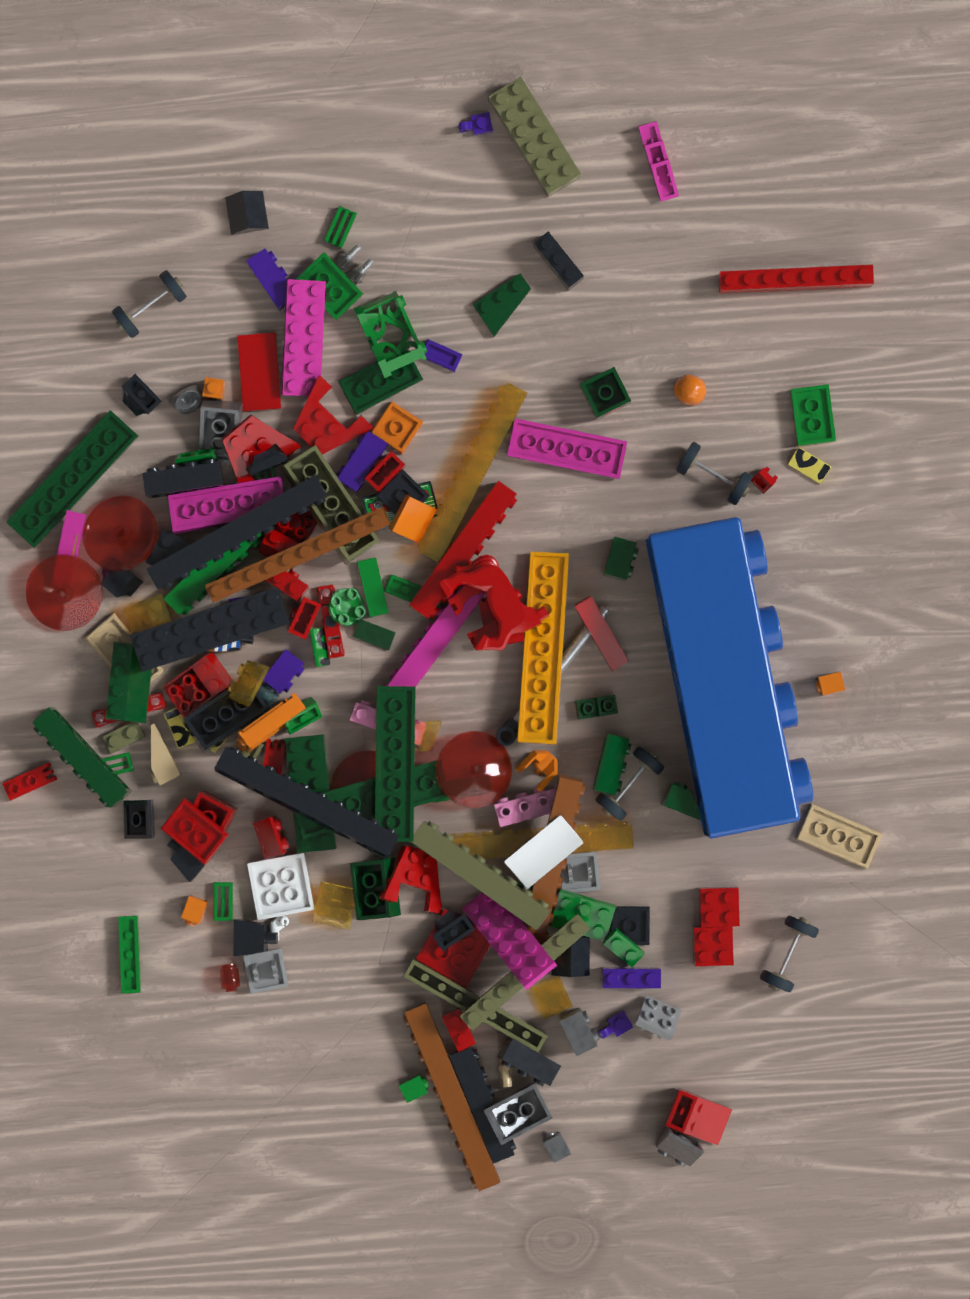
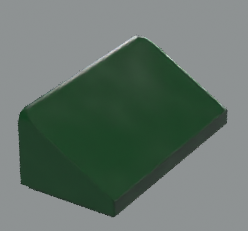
[354,619,396,650]

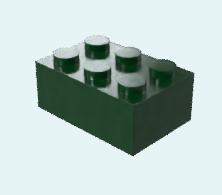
[350,858,401,920]

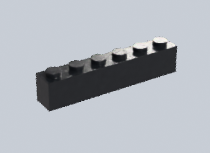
[450,1046,517,1164]

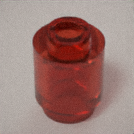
[219,964,240,992]

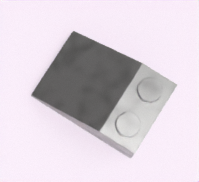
[199,399,243,464]
[484,1082,553,1145]
[656,1126,704,1167]

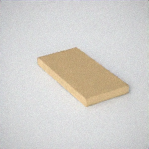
[85,613,164,682]
[796,804,882,869]

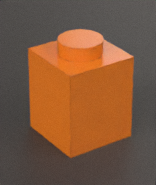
[202,377,226,400]
[814,672,845,696]
[181,895,208,926]

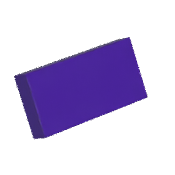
[425,339,463,372]

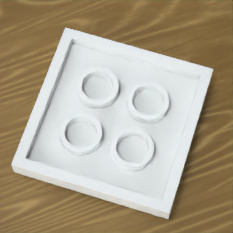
[247,853,315,920]

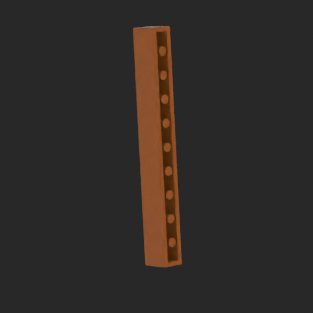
[205,507,391,603]
[523,774,585,945]
[403,1002,501,1191]

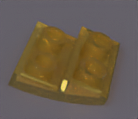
[312,882,355,930]

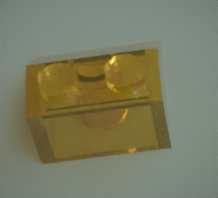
[123,594,172,634]
[227,660,270,707]

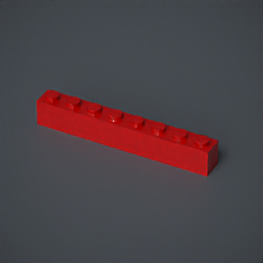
[718,264,874,294]
[409,480,518,620]

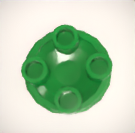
[328,588,366,626]

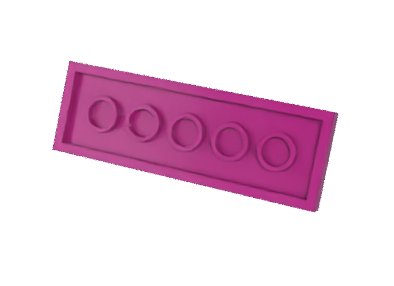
[281,279,326,396]
[507,418,628,479]
[168,476,284,534]
[462,892,557,990]

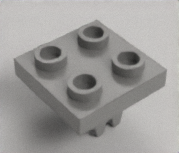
[560,851,601,893]
[243,948,289,994]
[635,995,681,1041]

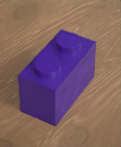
[262,649,305,694]

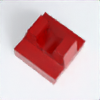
[751,467,778,494]

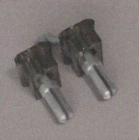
[333,244,374,284]

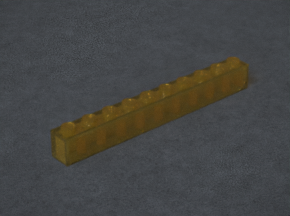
[417,382,527,563]
[450,821,634,859]

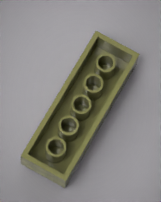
[488,77,581,197]
[282,445,380,565]

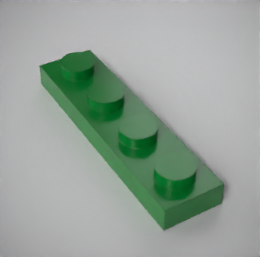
[118,915,141,994]

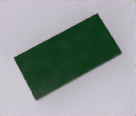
[338,351,423,415]

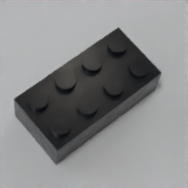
[142,459,225,499]
[182,677,269,754]

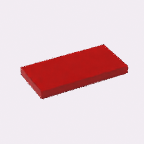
[237,332,282,412]

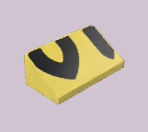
[788,447,831,484]
[164,708,195,749]

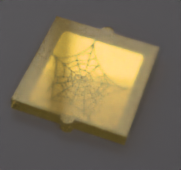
[419,720,442,752]
[530,976,573,1019]

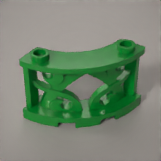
[354,291,428,378]

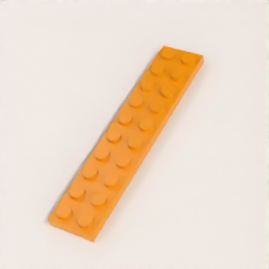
[518,552,569,745]

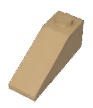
[150,723,182,785]

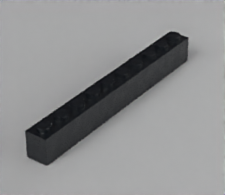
[146,475,328,590]
[215,747,399,860]

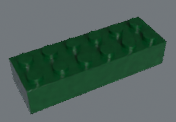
[32,707,132,808]
[285,734,337,854]

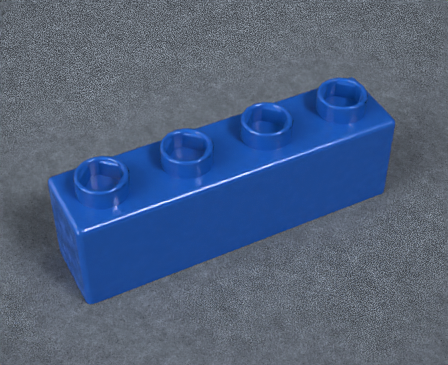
[646,517,814,839]

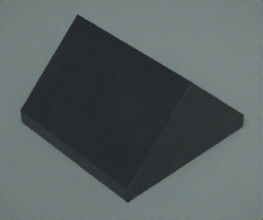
[225,191,269,235]
[123,799,155,839]
[551,937,590,977]

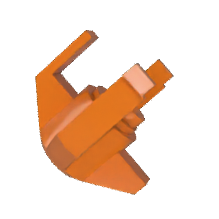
[515,750,558,792]

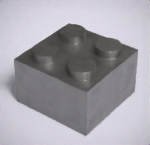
[560,1008,599,1056]

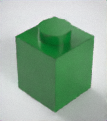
[399,1074,430,1103]

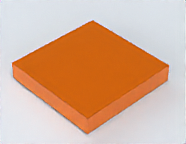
[371,401,423,454]
[389,495,437,543]

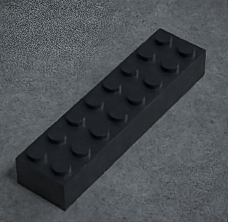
[130,587,290,672]

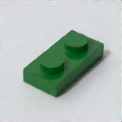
[603,928,645,967]

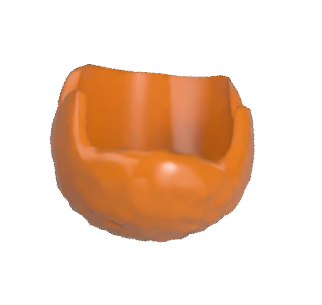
[673,374,707,406]

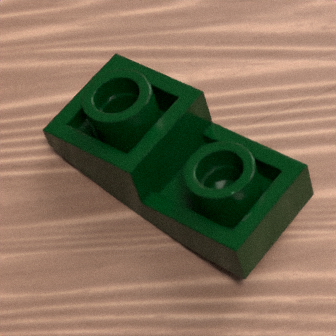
[575,695,618,720]

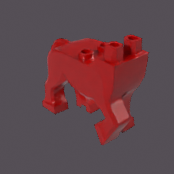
[438,554,549,651]

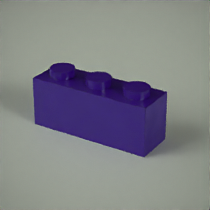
[246,248,288,311]
[336,431,388,493]
[602,967,661,988]

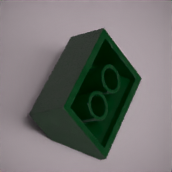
[592,734,632,795]
[661,782,702,820]

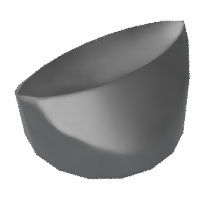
[168,385,202,414]

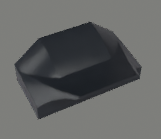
[122,374,162,416]
[250,448,288,476]
[101,557,143,598]
[432,910,475,951]

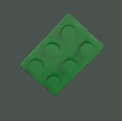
[297,252,364,320]
[790,384,836,447]
[551,889,616,941]

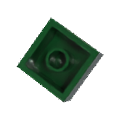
[579,367,631,420]
[603,537,639,582]

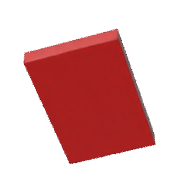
[160,798,229,865]

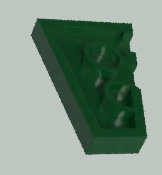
[473,273,531,337]

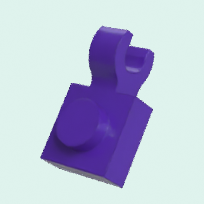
[458,112,493,136]
[598,1010,634,1039]

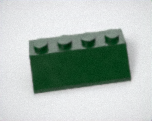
[105,642,152,724]

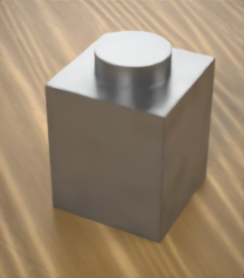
[543,1131,571,1163]

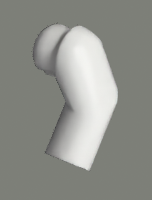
[270,915,289,941]

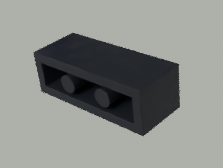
[533,231,584,291]
[497,1037,561,1087]

